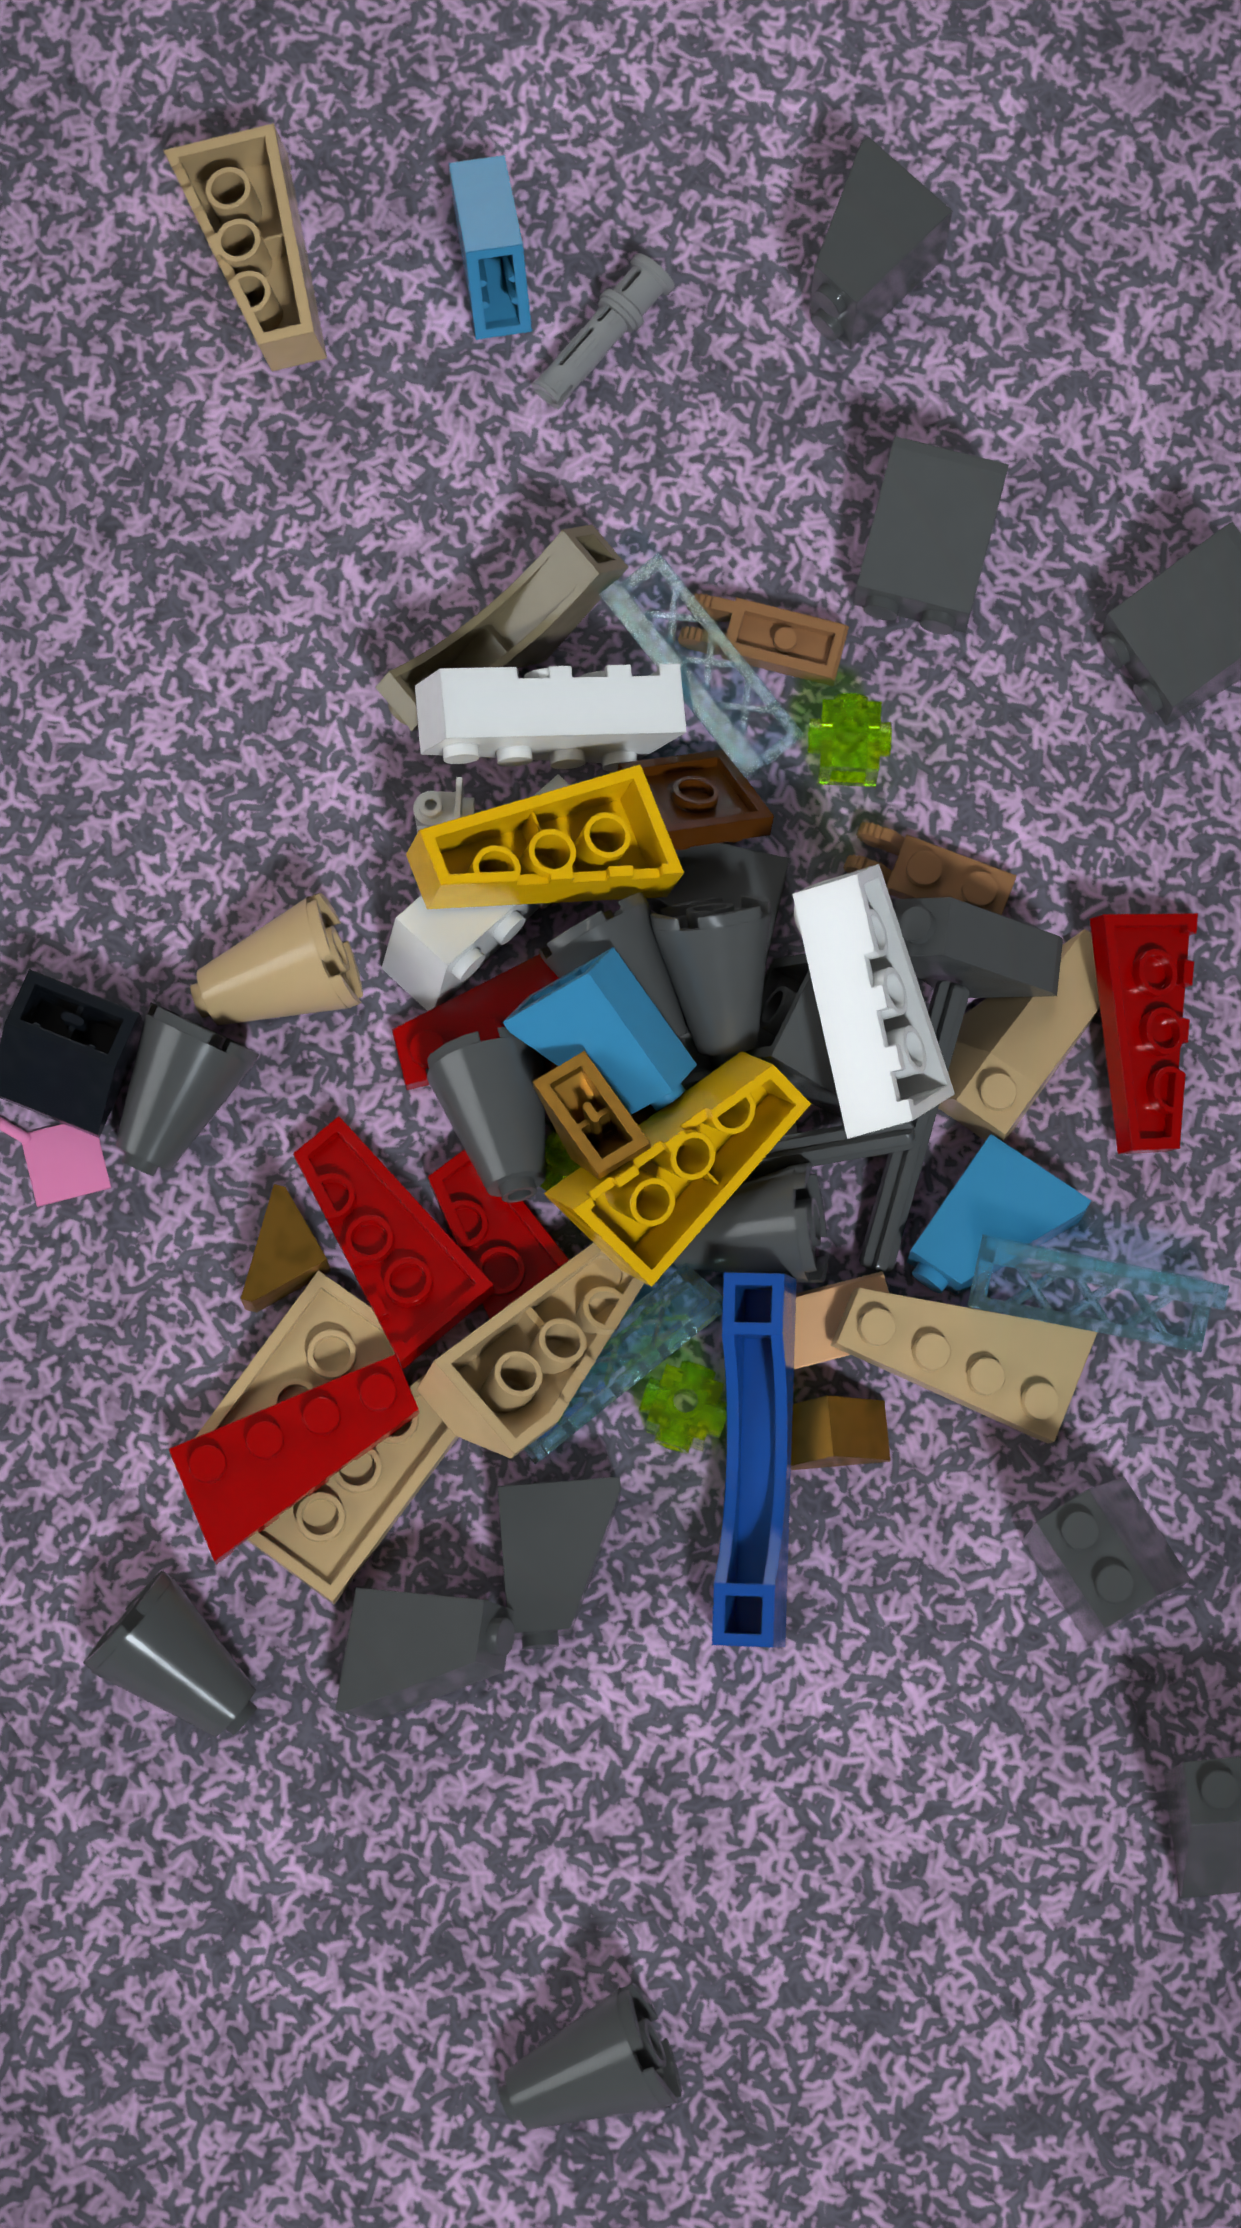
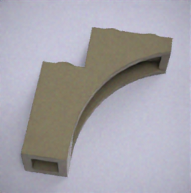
[375,524,629,731]

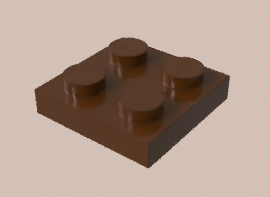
[617,749,774,850]

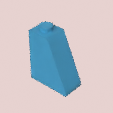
[449,155,532,340]
[502,947,697,1115]
[907,1134,1092,1295]

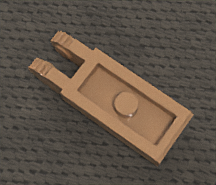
[678,593,849,687]
[843,822,1017,915]

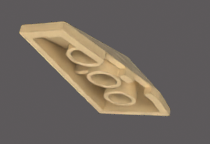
[938,929,1100,1143]
[417,1243,644,1459]

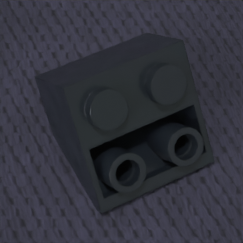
[0,969,143,1138]

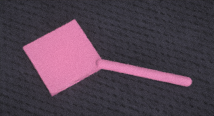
[0,1117,111,1207]

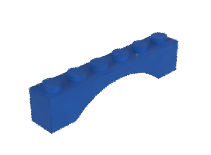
[712,1273,797,1648]

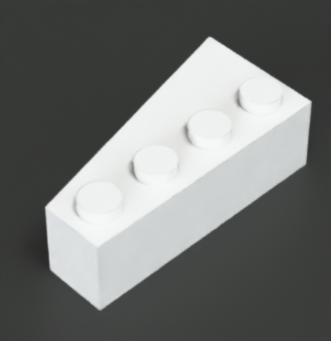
[415,664,687,772]
[381,774,570,1011]
[792,864,955,1139]

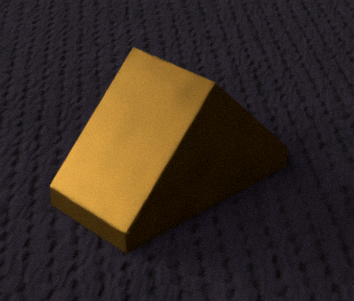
[533,1051,651,1179]
[241,1184,331,1313]
[791,1395,891,1470]

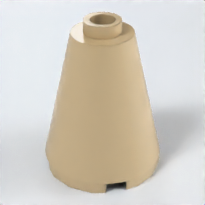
[190,892,363,1025]

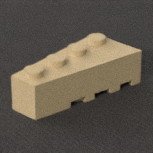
[163,123,327,371]

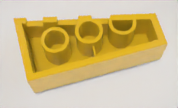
[406,765,684,909]
[544,1051,811,1287]

